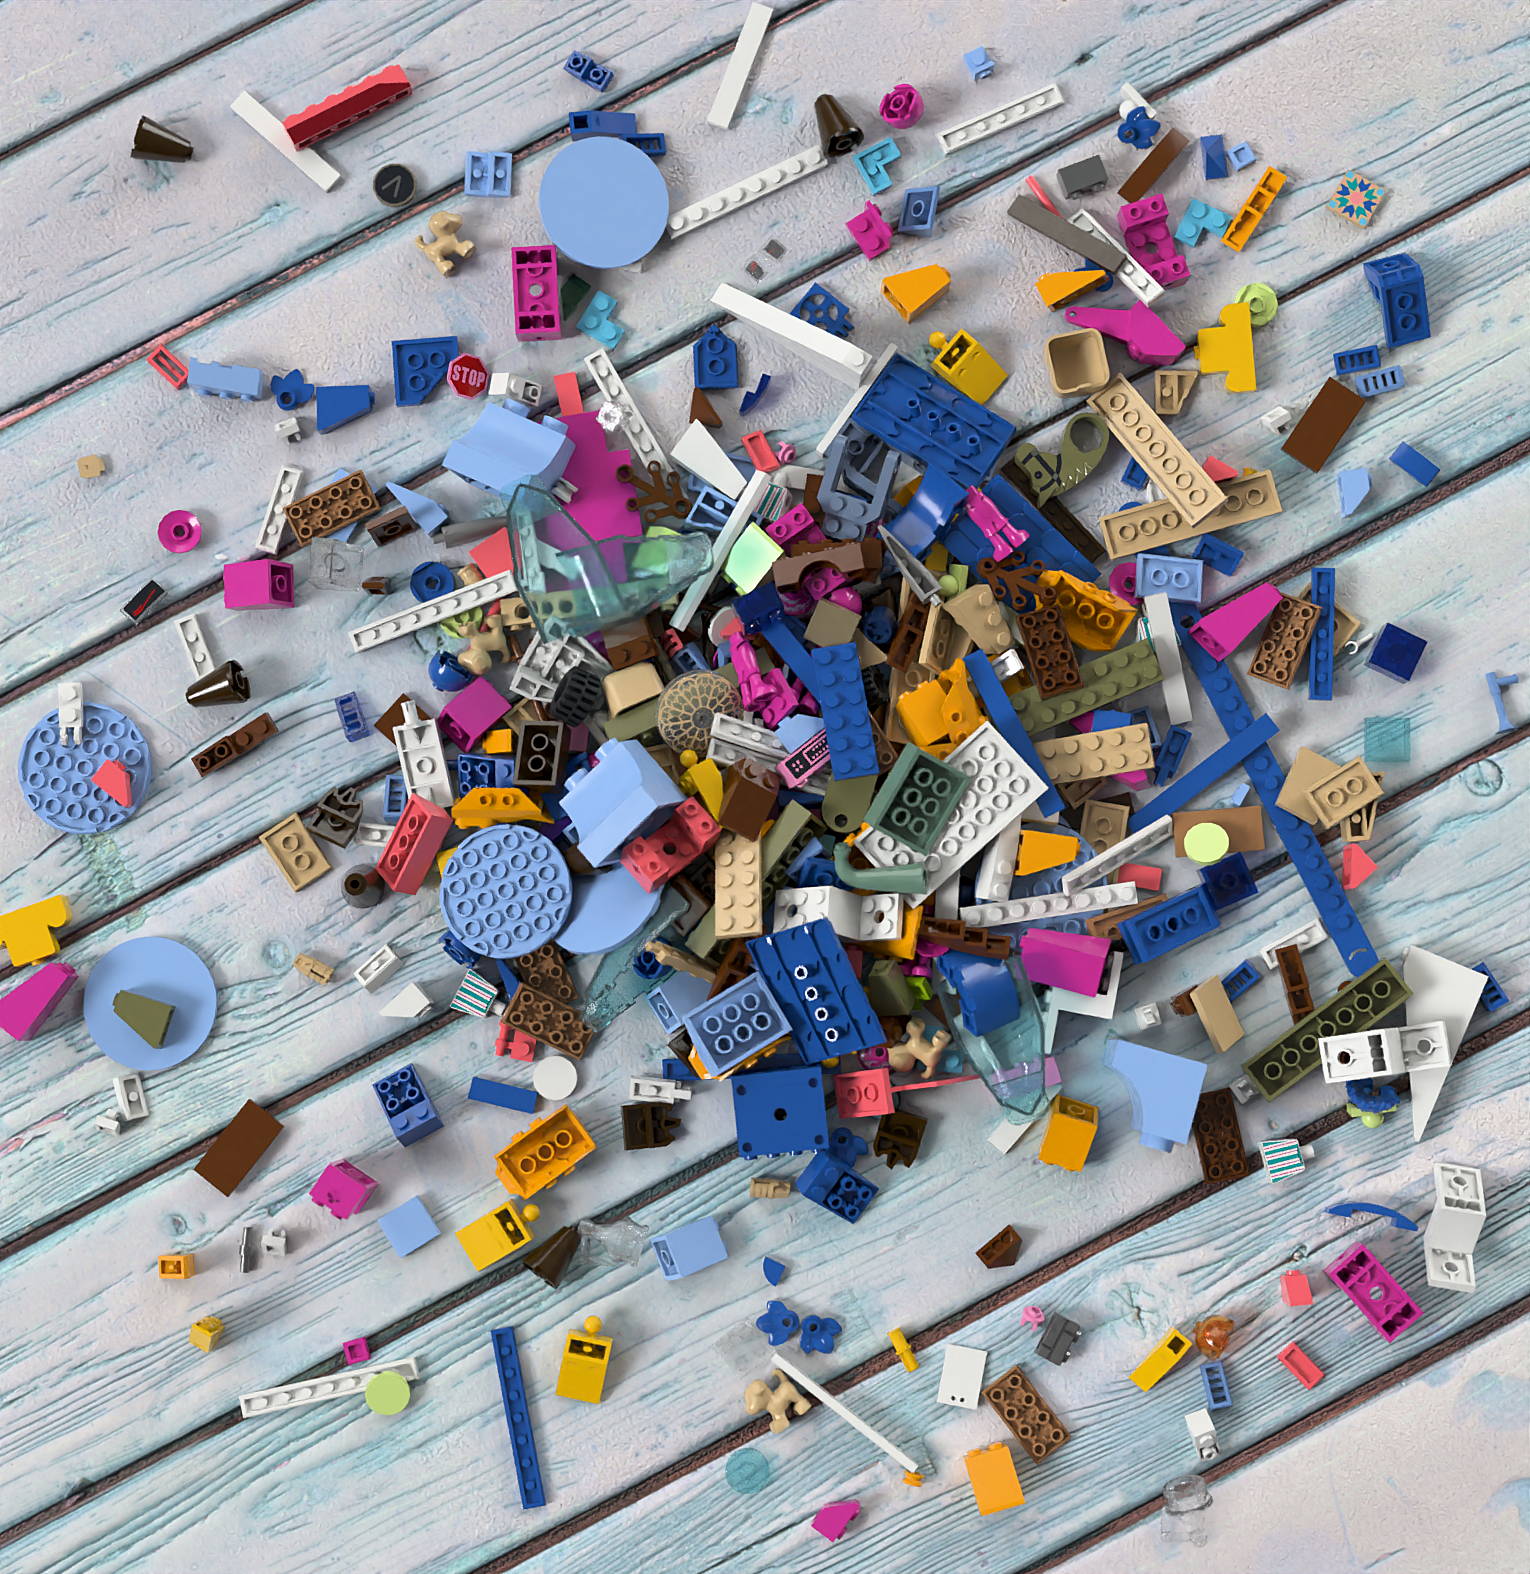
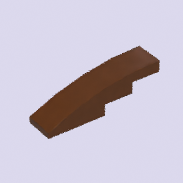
[1117,127,1190,203]
[886,591,931,673]
[918,916,1011,960]
[707,924,767,1001]
[1275,944,1315,1025]

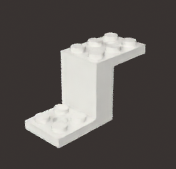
[773,886,904,943]
[1035,951,1124,1054]
[1318,1021,1452,1083]
[1423,1162,1486,1293]

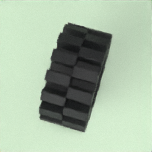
[861,665,890,709]

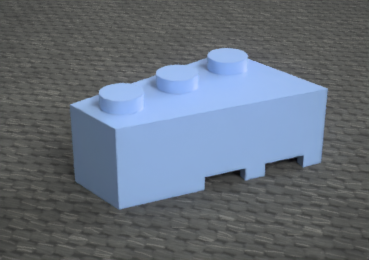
[187,357,264,402]
[683,485,764,540]

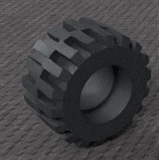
[550,666,600,728]

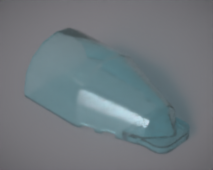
[500,474,627,644]
[555,532,714,638]
[580,882,695,1032]
[936,956,1050,1125]

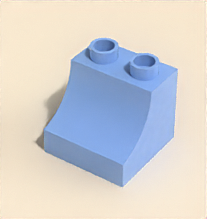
[442,398,576,517]
[559,737,688,868]
[1102,1039,1208,1153]

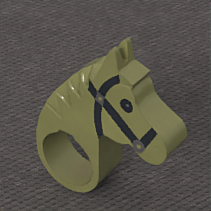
[1014,412,1109,509]

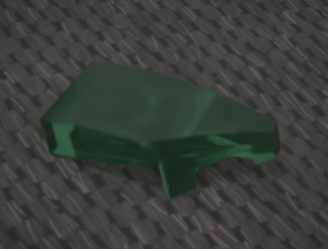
[559,273,591,321]

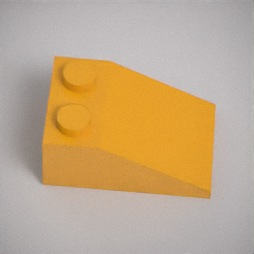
[1035,270,1110,312]

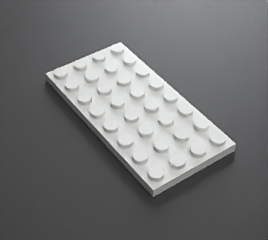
[853,721,1048,909]

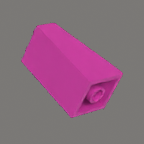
[1187,582,1283,662]
[1015,928,1111,998]
[0,962,79,1041]

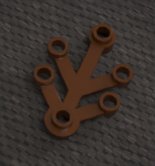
[615,461,693,523]
[977,551,1058,610]

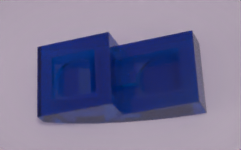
[739,373,771,417]

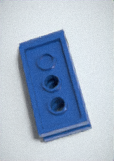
[1117,883,1221,965]

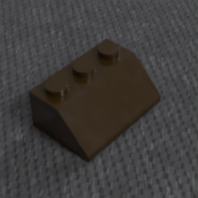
[513,721,572,794]

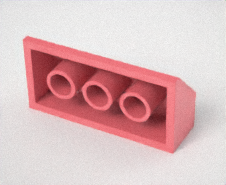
[376,793,453,895]

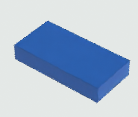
[1120,457,1148,491]

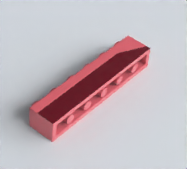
[282,64,412,152]

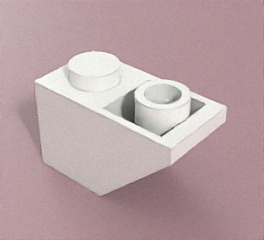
[488,373,542,407]
[1185,1408,1221,1463]

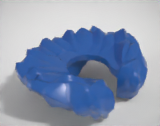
[1345,1077,1400,1114]

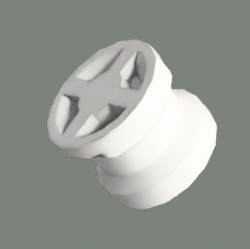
[550,477,578,504]

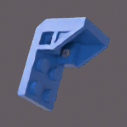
[1363,252,1431,348]

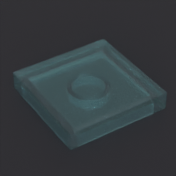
[1364,717,1410,762]

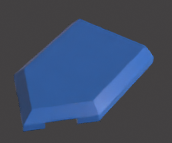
[693,324,738,391]
[796,857,861,892]

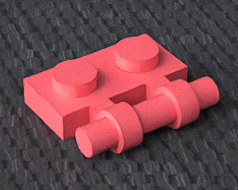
[495,1011,537,1062]

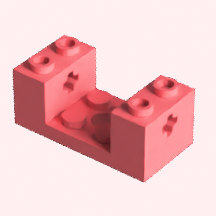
[620,796,722,895]

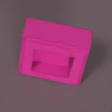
[343,1337,371,1365]

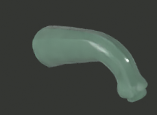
[833,842,928,895]

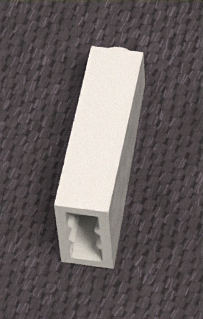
[670,419,748,502]

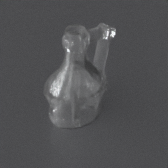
[577,1217,649,1267]
[1161,1475,1213,1548]

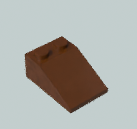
[595,592,660,671]
[717,757,781,842]

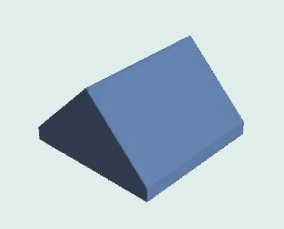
[898,186,940,238]

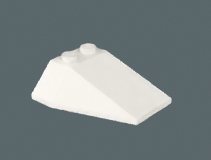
[510,615,616,710]

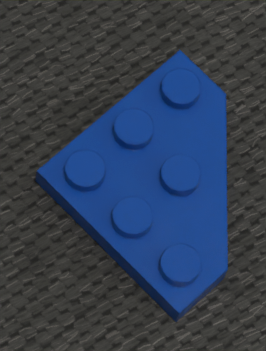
[392,336,459,407]

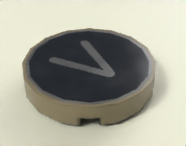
[373,164,417,207]

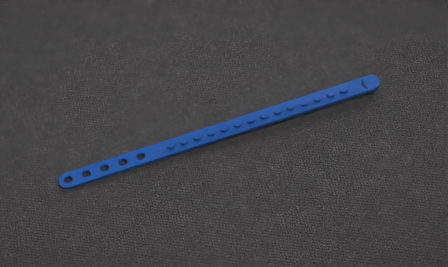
[1118,502,1378,977]

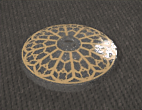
[655,670,744,758]

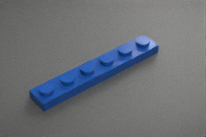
[1308,567,1335,701]

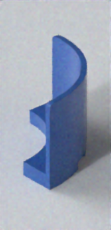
[877,463,969,563]
[937,948,1020,1037]

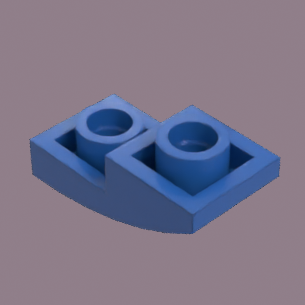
[563,50,614,93]
[1389,442,1440,488]

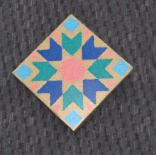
[1325,169,1386,229]

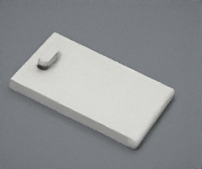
[936,1343,988,1410]

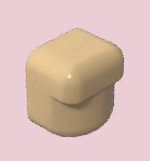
[1042,328,1110,399]
[601,661,667,720]

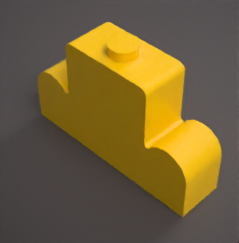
[1194,302,1256,394]
[0,895,72,967]

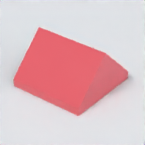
[1201,455,1238,484]
[1342,843,1378,890]

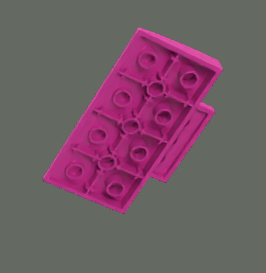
[528,410,643,594]

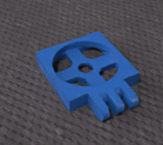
[790,282,854,338]

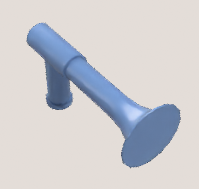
[1485,672,1518,734]

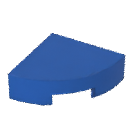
[763,1256,785,1287]

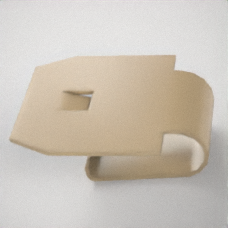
[77,454,105,478]

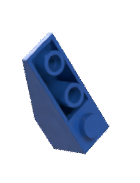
[569,110,637,142]

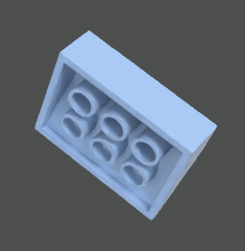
[682,971,792,1078]

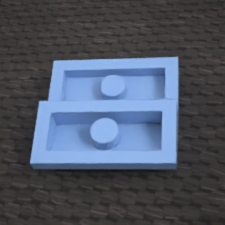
[464,151,512,198]
[377,1195,441,1258]

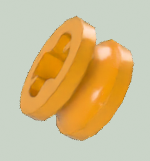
[902,1470,924,1487]

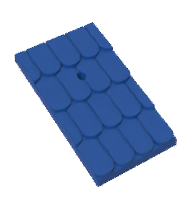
[852,353,1017,490]
[938,474,1102,615]
[745,917,888,1065]

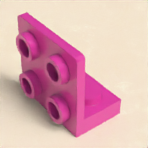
[846,200,894,261]

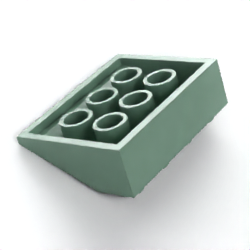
[863,741,972,856]

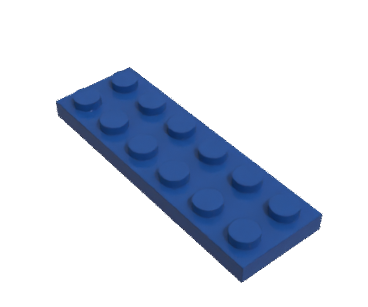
[811,642,879,782]

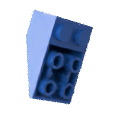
[458,753,529,798]
[372,1063,444,1148]
[795,1151,879,1224]

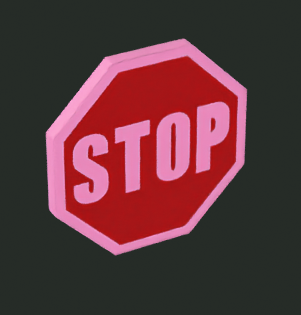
[447,353,489,400]

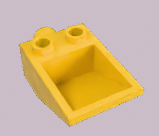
[929,328,1008,405]
[679,750,724,829]
[455,1198,540,1271]
[555,1315,613,1404]

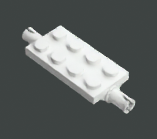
[393,700,455,808]

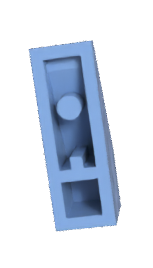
[386,482,450,537]

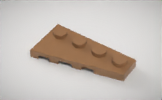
[1085,893,1168,940]

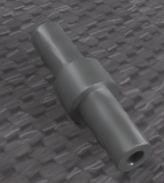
[239,1227,253,1273]

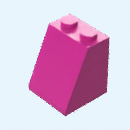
[223,559,295,611]
[437,676,512,753]

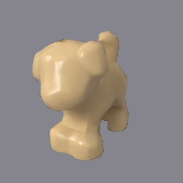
[414,211,477,278]
[457,614,511,675]
[887,1017,951,1079]
[744,1368,811,1434]

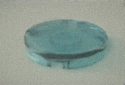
[725,1448,769,1494]

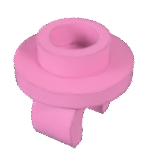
[773,442,796,465]
[1021,1306,1044,1331]

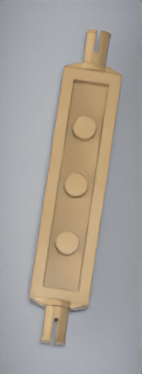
[645,941,719,984]

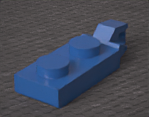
[1153,725,1192,787]

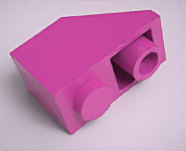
[811,1499,861,1542]

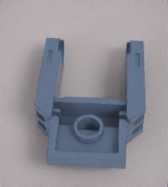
[824,417,927,518]
[817,434,902,542]

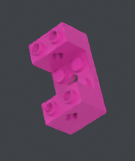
[1116,193,1190,291]
[511,245,562,342]
[765,503,855,603]
[308,1159,379,1220]
[1323,1241,1423,1343]

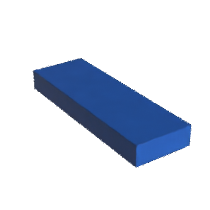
[468,1077,538,1114]

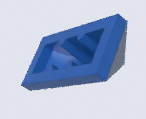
[1200,134,1227,180]

